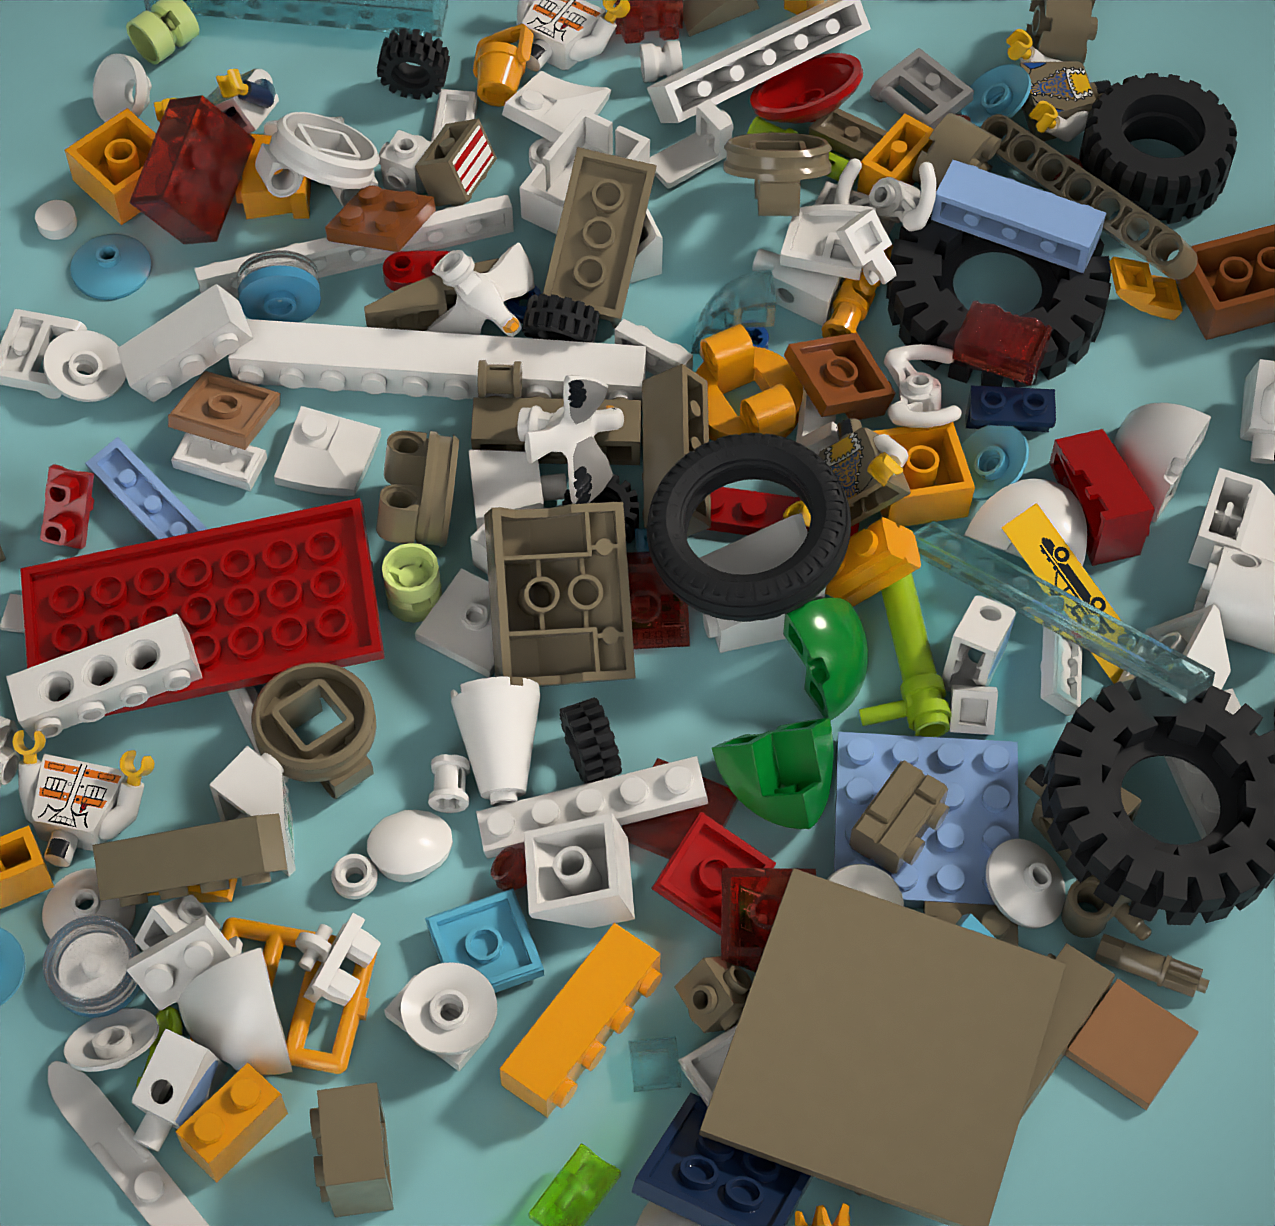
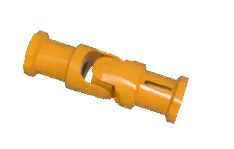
[821,244,893,338]

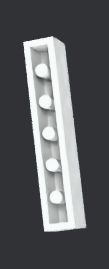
[647,0,871,123]

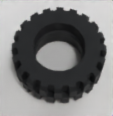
[1079,73,1237,224]

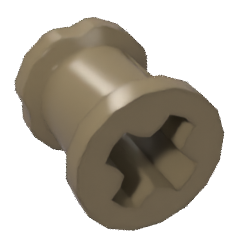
[477,360,522,398]

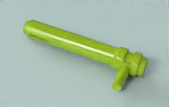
[859,573,952,737]

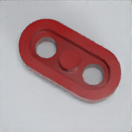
[382,251,450,291]

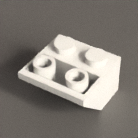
[1188,468,1275,569]

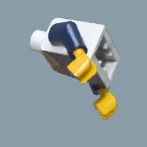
[154,68,279,150]

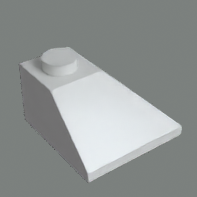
[1118,604,1231,698]

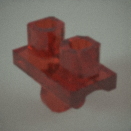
[614,0,683,44]

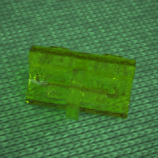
[528,1143,621,1226]

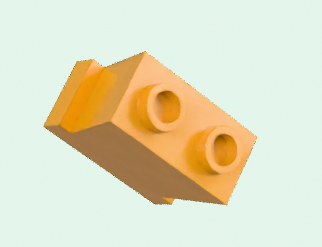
[235,133,311,220]

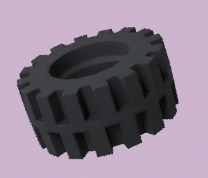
[522,294,600,343]

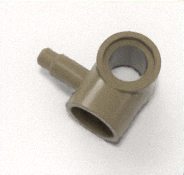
[1061,875,1152,941]

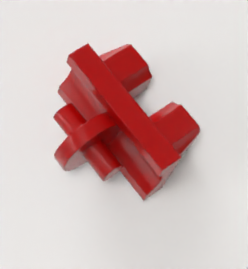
[40,464,94,549]

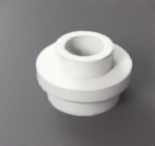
[331,854,378,899]

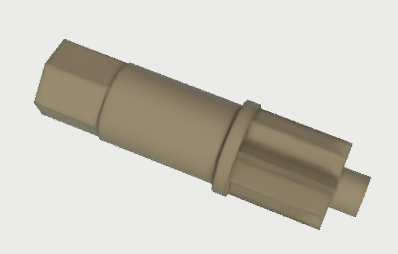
[1094,933,1210,997]

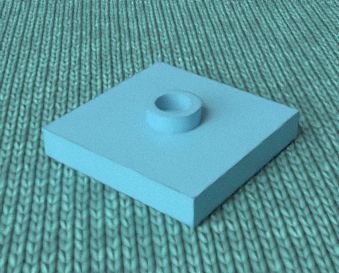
[425,888,544,993]

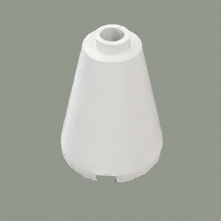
[450,676,541,806]

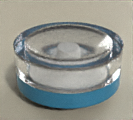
[237,250,321,323]
[43,916,141,1018]

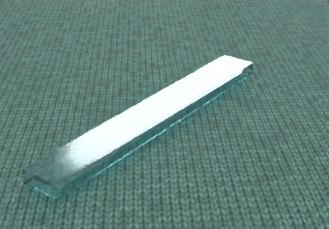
[913,521,1215,704]

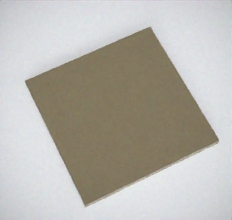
[699,868,1067,1226]

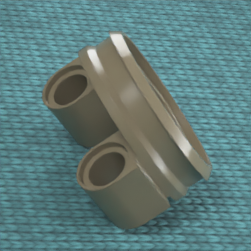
[723,133,832,216]
[376,430,459,549]
[251,662,377,799]

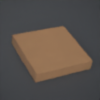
[168,371,281,450]
[1065,979,1199,1110]

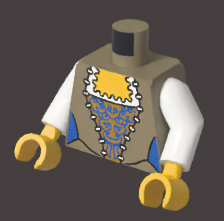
[1006,29,1111,142]
[783,418,911,527]

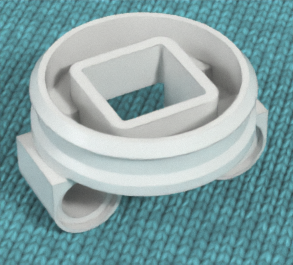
[255,112,380,207]

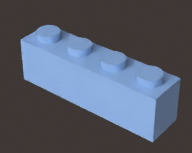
[931,160,1106,274]

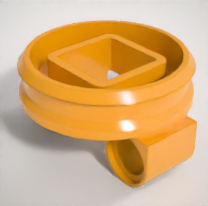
[695,324,803,441]

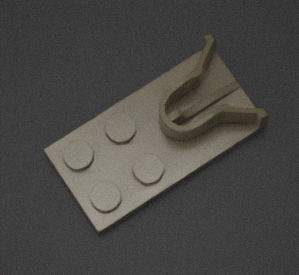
[543,147,657,329]

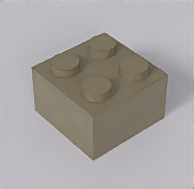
[310,1082,394,1217]

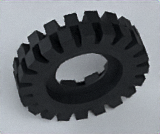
[886,210,1112,388]
[1041,675,1275,925]

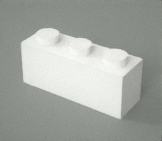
[117,284,253,403]

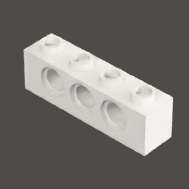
[6,614,203,740]

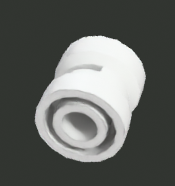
[640,40,683,82]

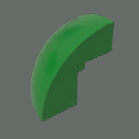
[783,598,868,721]
[712,718,834,829]

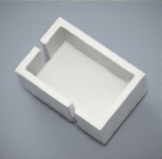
[520,108,650,235]

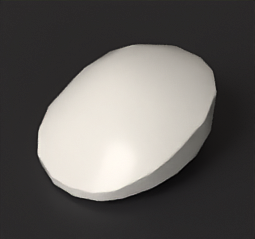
[367,810,453,882]

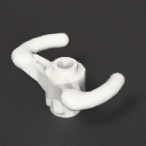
[834,158,936,231]
[884,344,962,428]

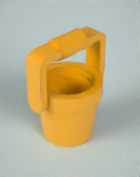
[473,24,533,107]

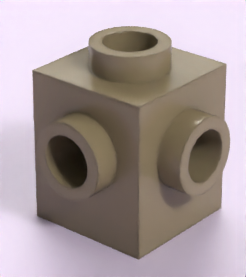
[674,955,752,1033]

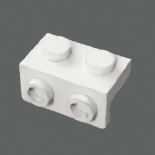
[126,915,243,1011]

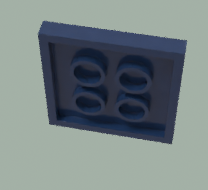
[632,1093,813,1226]

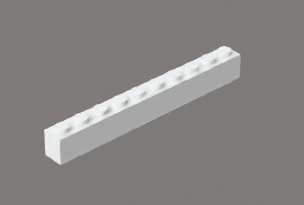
[228,319,646,411]

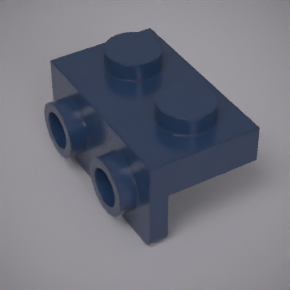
[965,385,1056,432]

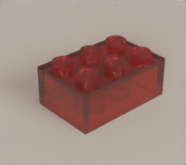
[129,95,255,244]

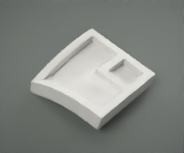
[502,71,611,143]
[779,204,877,280]
[274,406,381,496]

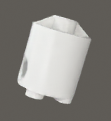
[1193,545,1275,654]

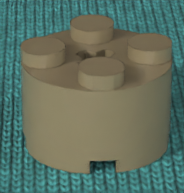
[1026,0,1098,64]
[912,113,1001,191]

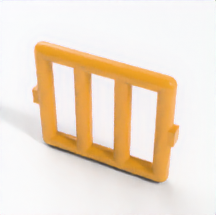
[190,917,377,1074]

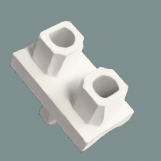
[295,913,381,1006]

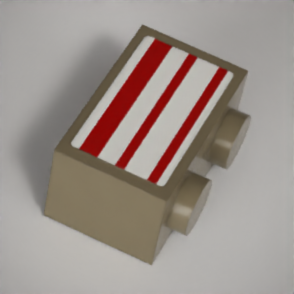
[415,118,497,207]

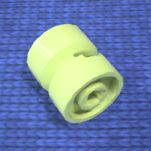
[126,0,200,65]
[382,543,442,623]

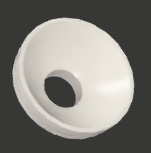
[93,54,152,122]

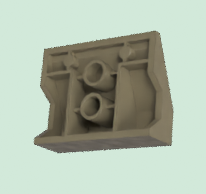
[484,502,636,687]

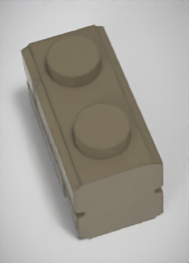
[849,760,950,874]

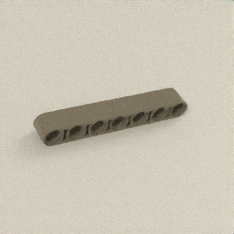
[981,114,1198,280]

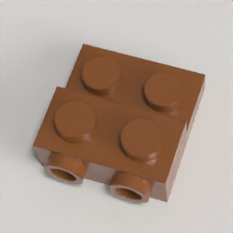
[783,333,896,420]

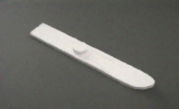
[48,1061,209,1226]

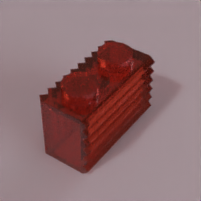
[952,300,1052,386]

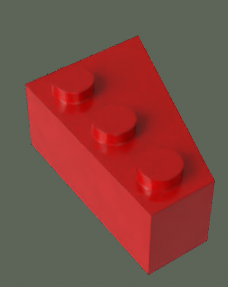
[1049,429,1155,566]

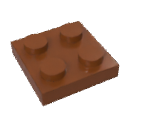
[325,186,436,252]

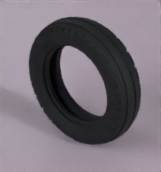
[647,433,851,622]

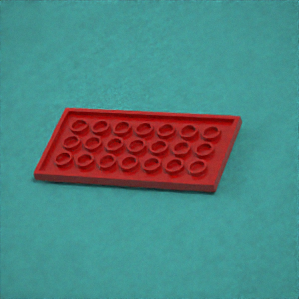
[20,498,385,716]

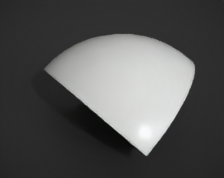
[1114,403,1211,522]
[964,479,1087,566]
[178,948,293,1075]

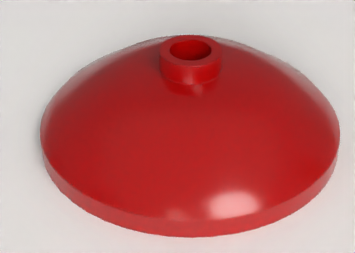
[750,53,863,124]

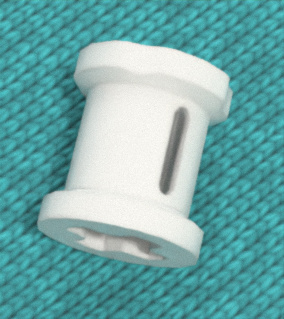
[428,754,470,813]

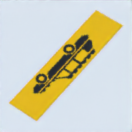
[1001,503,1138,684]

